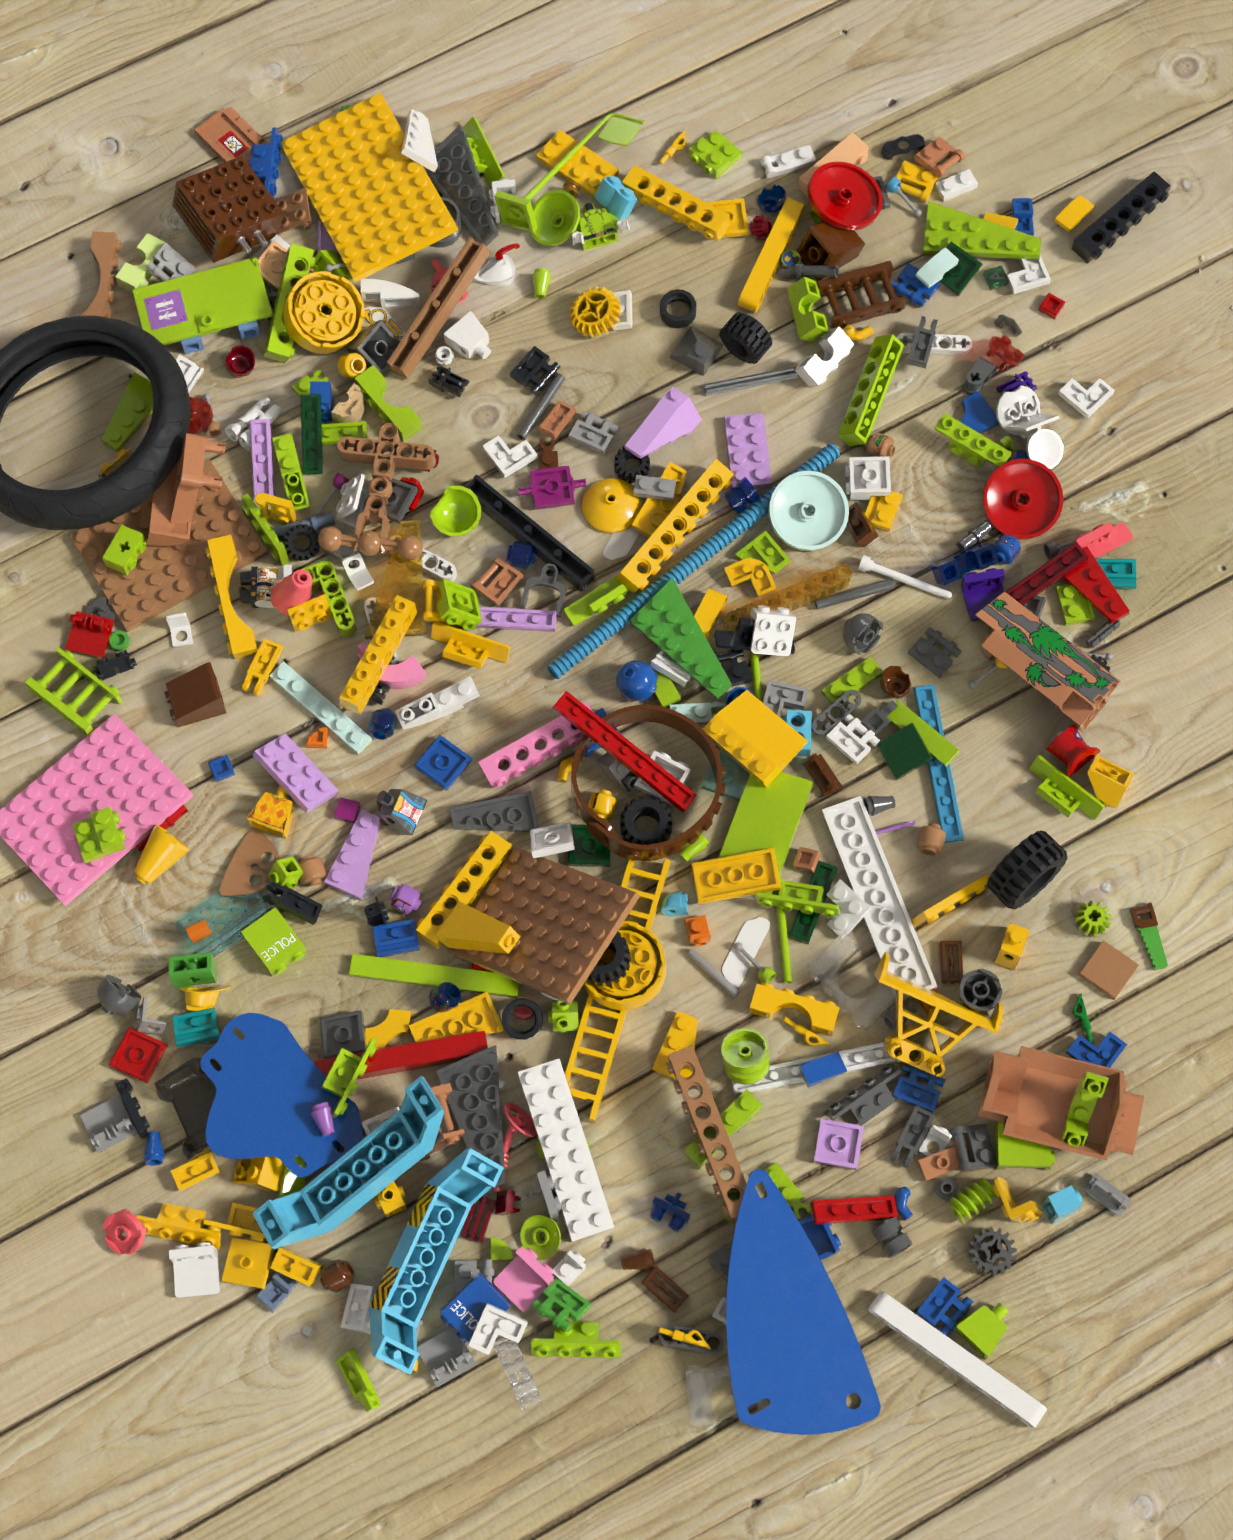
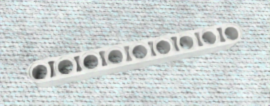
[868,1291,1047,1429]

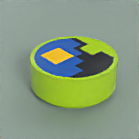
[781,250,801,266]

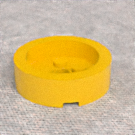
[283,271,365,354]
[584,921,666,1011]

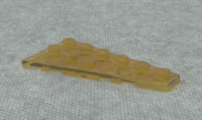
[365,520,426,640]

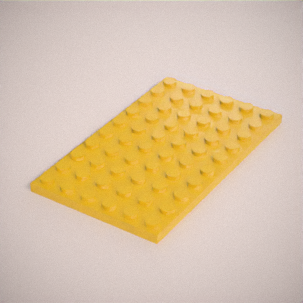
[280,92,459,283]

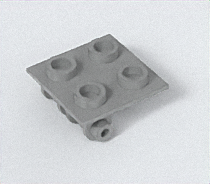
[80,1095,138,1153]
[417,1326,476,1387]

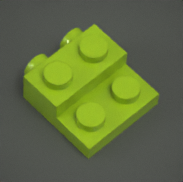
[689,129,743,179]
[437,578,482,631]
[72,806,127,863]

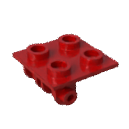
[65,611,115,658]

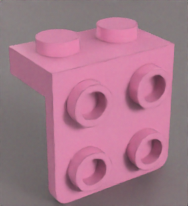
[494,1246,554,1311]

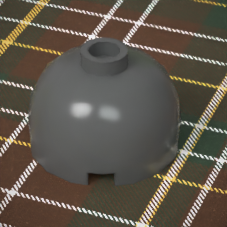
[843,613,883,655]
[958,969,1003,1013]
[97,975,142,1015]

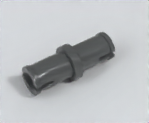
[956,519,994,553]

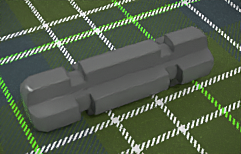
[1086,620,1121,648]

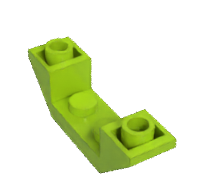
[1062,1072,1108,1147]

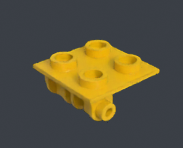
[287,594,333,632]

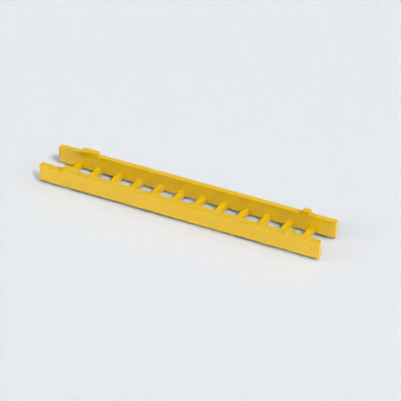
[565,859,670,1123]

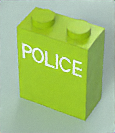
[241,907,307,977]

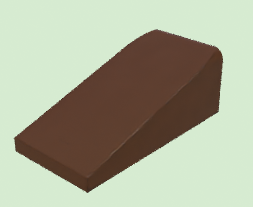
[847,502,878,547]

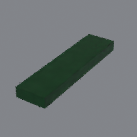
[301,394,323,474]
[789,861,838,944]

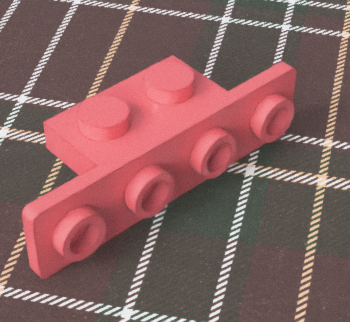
[1075,522,1133,558]

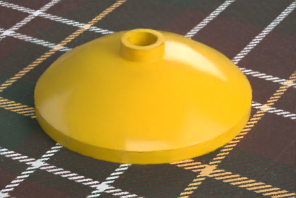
[582,478,642,534]

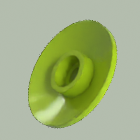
[520,1214,561,1259]

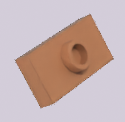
[538,400,576,440]
[917,1145,960,1181]

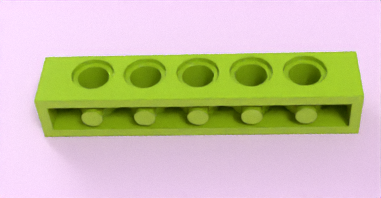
[263,243,315,363]
[837,334,904,446]

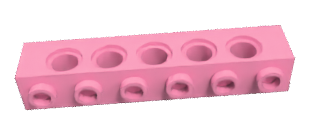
[479,702,592,788]

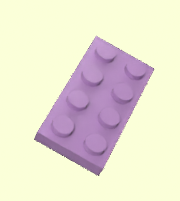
[724,413,772,490]
[253,733,339,813]

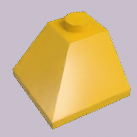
[1087,755,1134,808]

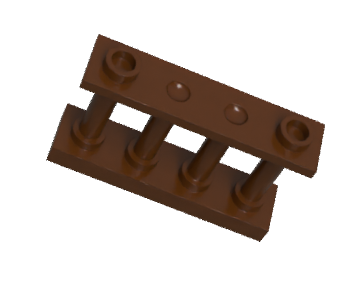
[817,260,906,329]

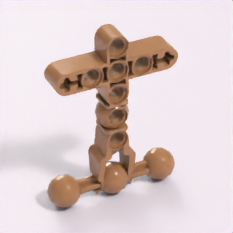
[318,423,436,560]

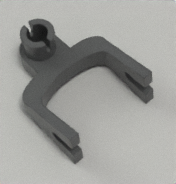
[520,564,567,617]

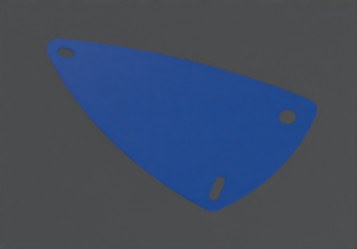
[726,1169,881,1435]

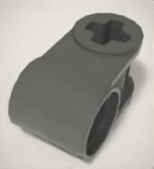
[964,356,997,395]

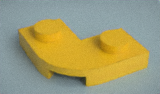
[724,558,777,597]

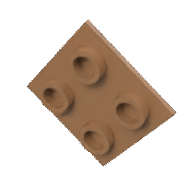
[275,187,312,234]

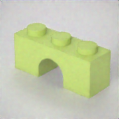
[115,233,165,294]

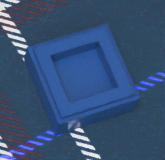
[208,755,235,782]

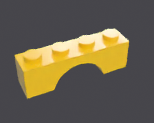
[749,983,840,1036]

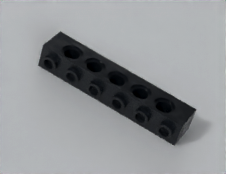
[1071,171,1171,263]

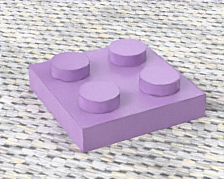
[813,1118,864,1170]

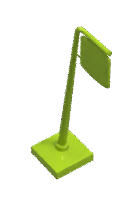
[494,113,645,233]

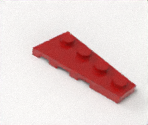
[1064,546,1130,624]

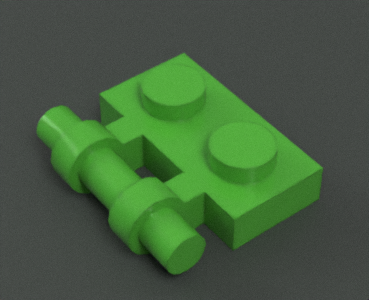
[532,1278,591,1332]

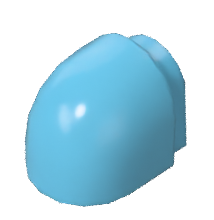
[661,891,688,916]

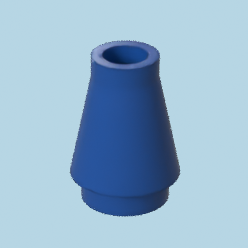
[143,1131,165,1166]

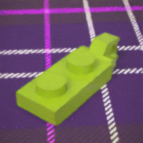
[336,1348,381,1412]

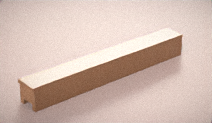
[387,237,491,380]

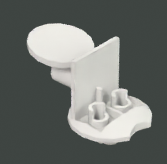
[996,385,1064,469]

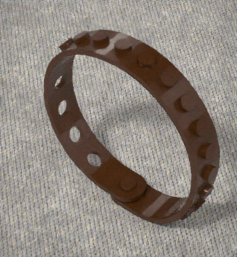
[571,704,726,861]

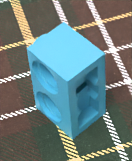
[782,710,812,757]

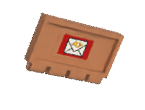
[194,107,269,164]

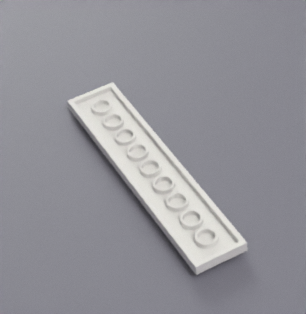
[822,796,938,1001]

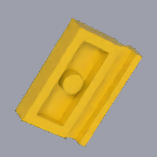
[865,491,903,532]

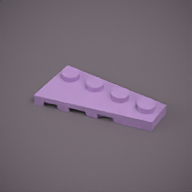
[324,810,381,901]

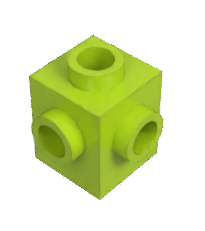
[267,856,303,889]
[548,1001,579,1033]

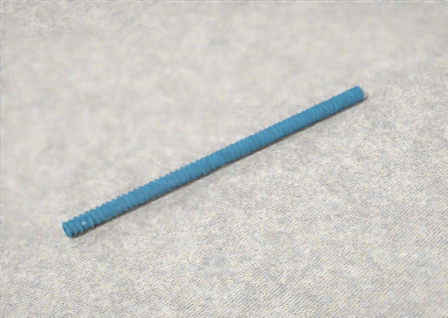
[547,443,840,679]

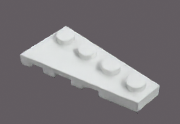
[401,109,438,172]

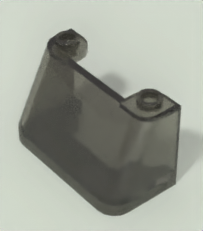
[154,1058,222,1160]

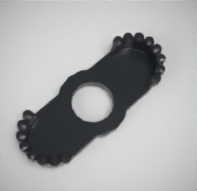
[881,134,925,160]

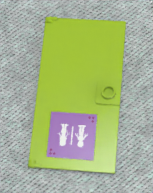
[132,257,273,345]

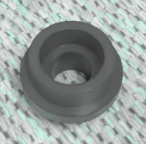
[935,1178,958,1200]

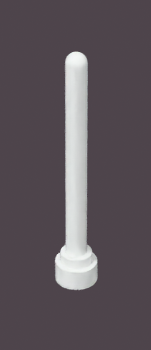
[858,555,952,599]

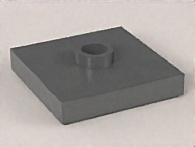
[320,1010,366,1059]

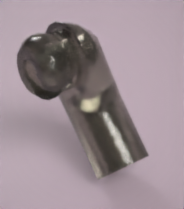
[994,314,1022,337]

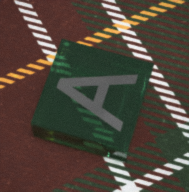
[983,265,1009,290]

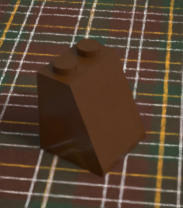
[796,222,865,281]
[164,662,227,727]

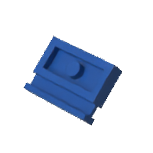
[372,919,420,957]

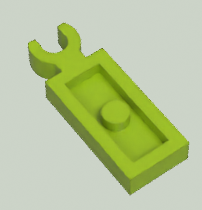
[765,1162,810,1221]

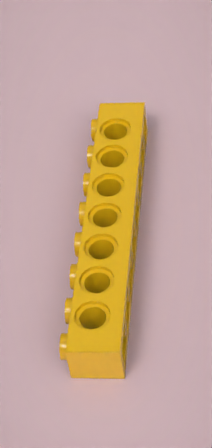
[616,459,734,593]

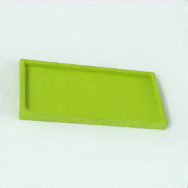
[719,772,813,894]

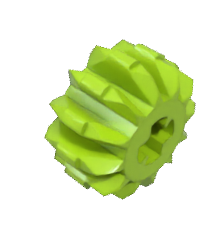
[1075,900,1111,937]

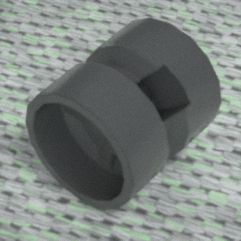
[872,1217,913,1259]

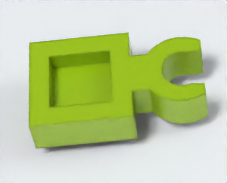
[292,369,329,398]

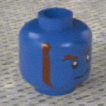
[991,535,1021,565]

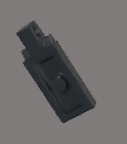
[115,1078,150,1139]

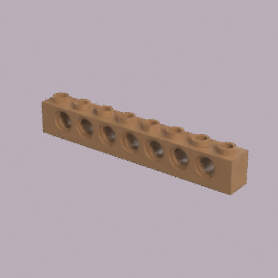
[665,1045,747,1222]

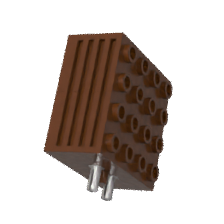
[172,156,284,263]

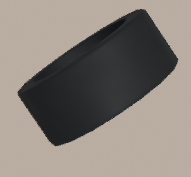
[660,289,697,329]
[502,998,543,1040]

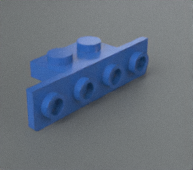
[249,127,283,199]

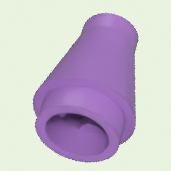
[311,1102,335,1137]

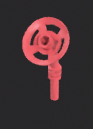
[492,1102,537,1192]

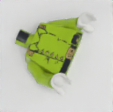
[572,203,630,251]

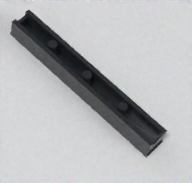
[464,474,595,592]

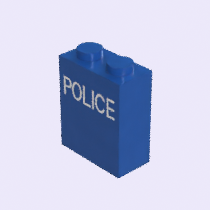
[440,1272,511,1343]

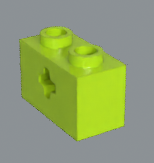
[102,524,146,575]

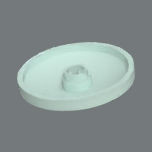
[768,471,849,551]

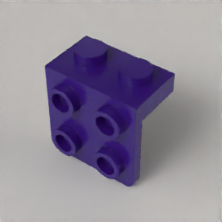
[961,568,1005,621]

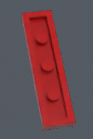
[810,1196,898,1225]

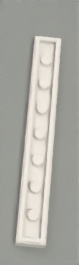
[730,1042,902,1097]

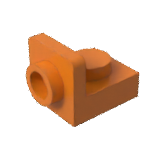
[685,915,711,946]

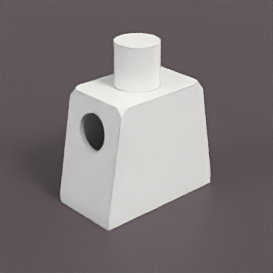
[444,311,491,359]

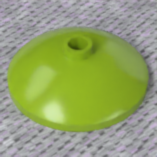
[530,190,580,246]

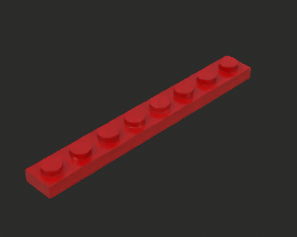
[552,691,697,812]

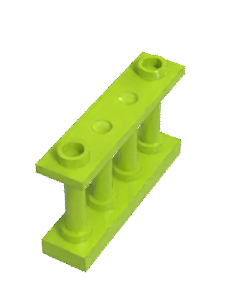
[25,647,122,736]

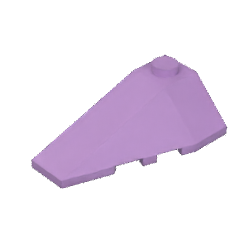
[624,387,702,458]

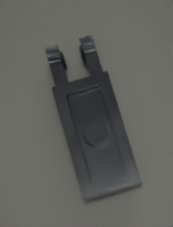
[262,881,322,925]

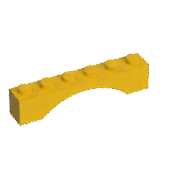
[205,535,258,659]

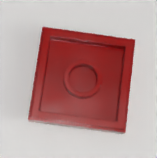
[109,1027,168,1084]

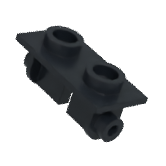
[93,650,137,680]
[364,896,389,926]

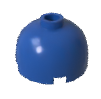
[616,660,658,702]

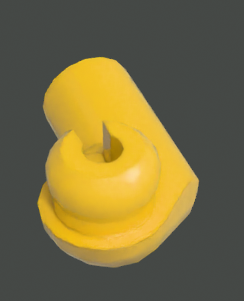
[844,325,874,342]
[556,756,582,783]

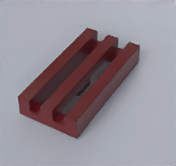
[461,1197,496,1244]

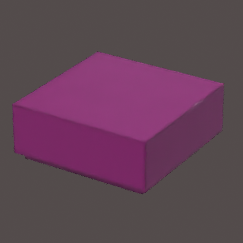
[334,797,361,823]

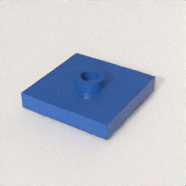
[414,735,472,791]

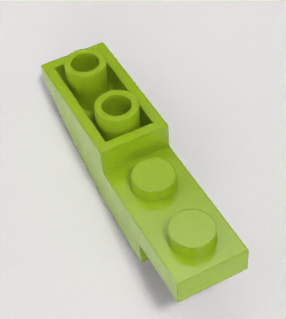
[272,433,310,511]

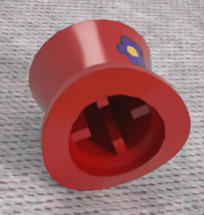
[1046,725,1100,778]

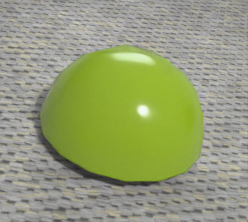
[430,486,481,536]

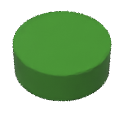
[109,630,130,652]

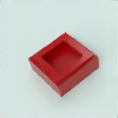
[1038,293,1065,319]

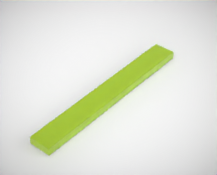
[349,954,520,998]

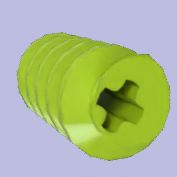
[950,1178,999,1224]

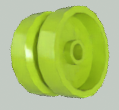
[721,1028,770,1085]

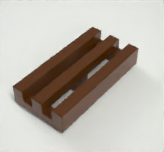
[940,941,963,984]
[641,1266,689,1313]

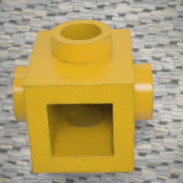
[373,1181,407,1218]

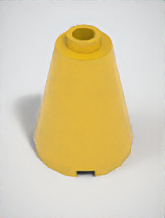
[134,824,189,884]

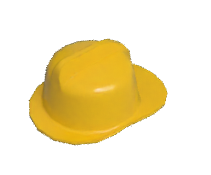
[179,985,232,1011]

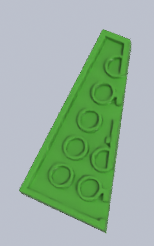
[630,578,732,700]

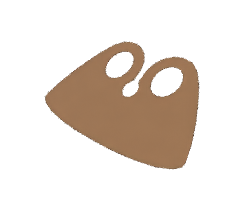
[220,828,279,896]

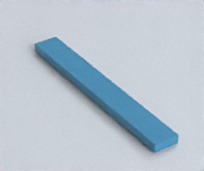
[913,685,964,843]

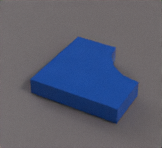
[960,391,999,434]

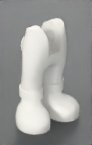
[224,397,281,453]

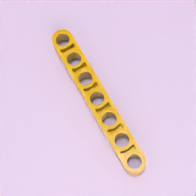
[738,197,806,313]

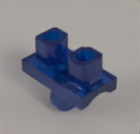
[650,1192,690,1232]

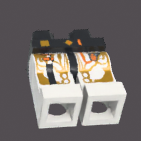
[240,565,293,608]

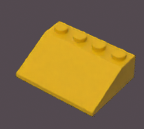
[703,690,808,788]

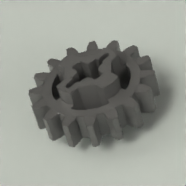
[968,1227,1017,1276]

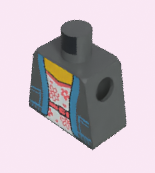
[377,789,428,835]

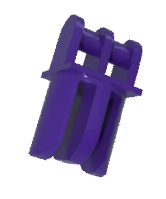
[996,371,1037,396]

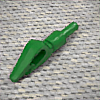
[1073,993,1093,1043]

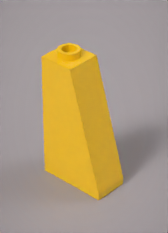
[435,901,520,954]

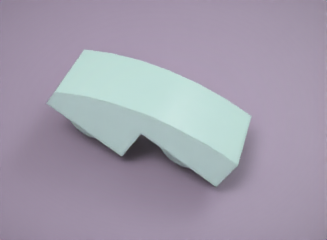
[915,247,959,288]

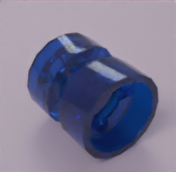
[723,477,760,514]

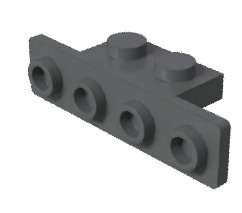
[824,1064,902,1126]

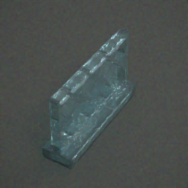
[174,882,271,958]

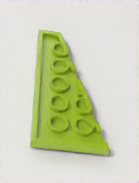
[923,201,1041,260]

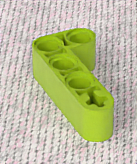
[301,561,356,637]

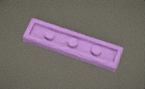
[250,419,274,500]
[475,607,557,632]

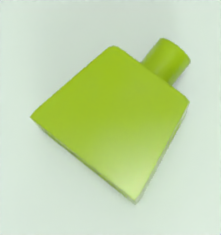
[955,1303,1009,1360]

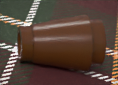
[621,1248,655,1270]

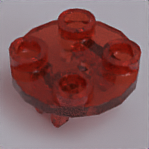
[986,335,1024,371]
[188,397,213,434]

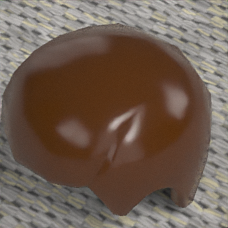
[880,666,911,699]

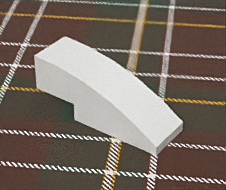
[361,279,420,308]

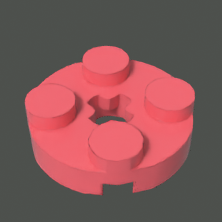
[103,1209,147,1255]

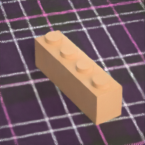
[798,132,869,197]

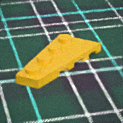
[631,461,687,544]

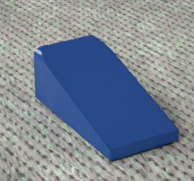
[799,1052,847,1088]

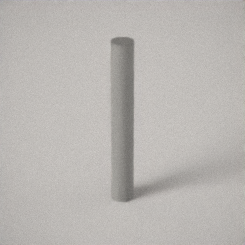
[687,949,739,998]

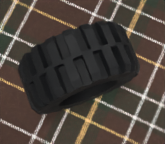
[987,830,1068,910]

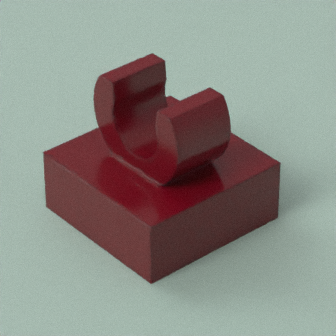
[495,1190,521,1216]

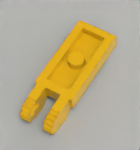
[242,638,284,696]

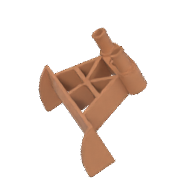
[146,433,226,546]

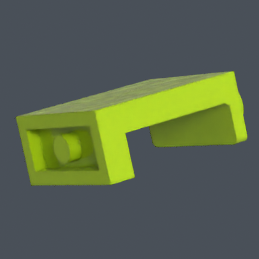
[995,1122,1055,1170]

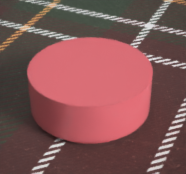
[514,998,534,1020]

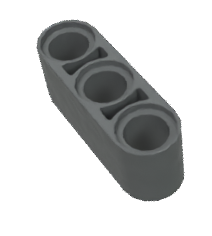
[659,1325,723,1355]

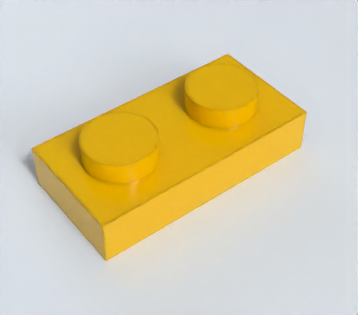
[171,1152,220,1192]

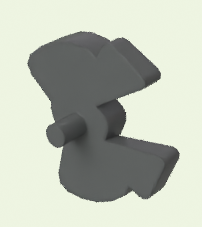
[86,597,117,620]

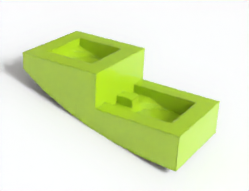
[654,670,681,707]

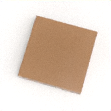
[1079,940,1139,1000]

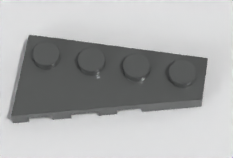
[450,791,539,832]

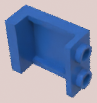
[799,1215,841,1261]

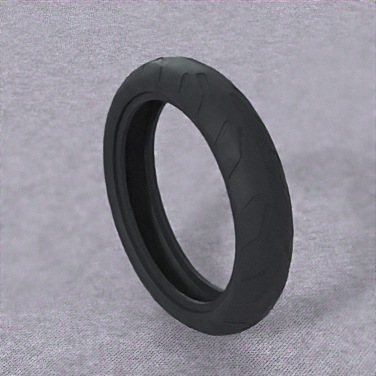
[0,316,191,530]

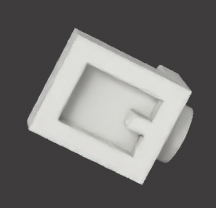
[553,1250,586,1287]

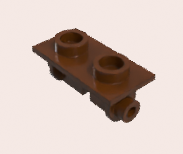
[803,753,843,798]

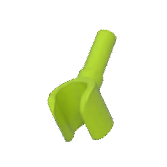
[998,436,1025,458]

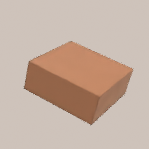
[793,847,821,873]

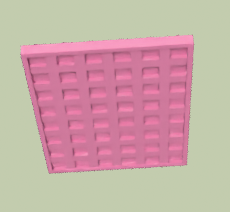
[0,714,193,906]

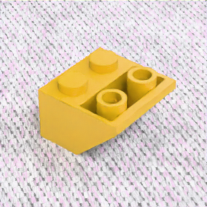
[232,1156,284,1192]

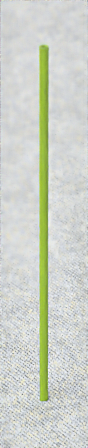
[750,651,792,984]

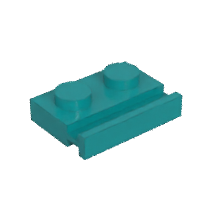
[1095,558,1137,589]
[172,1008,220,1048]

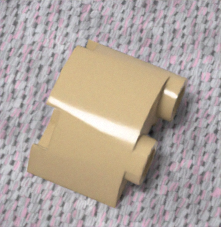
[331,383,365,423]

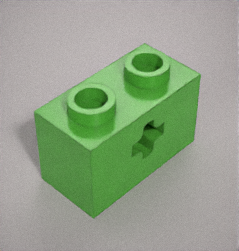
[169,952,217,988]

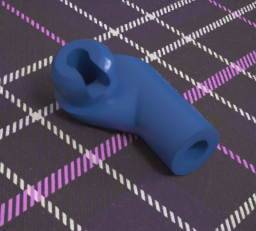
[894,1187,913,1221]

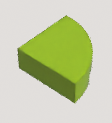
[491,1238,513,1261]

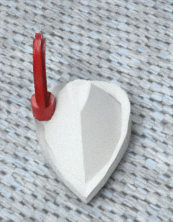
[473,243,520,286]

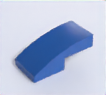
[1012,198,1034,236]

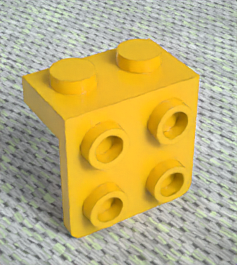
[993,1177,1044,1223]

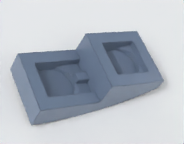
[256,1272,299,1313]

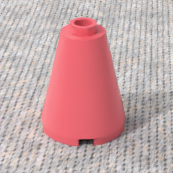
[270,570,312,616]

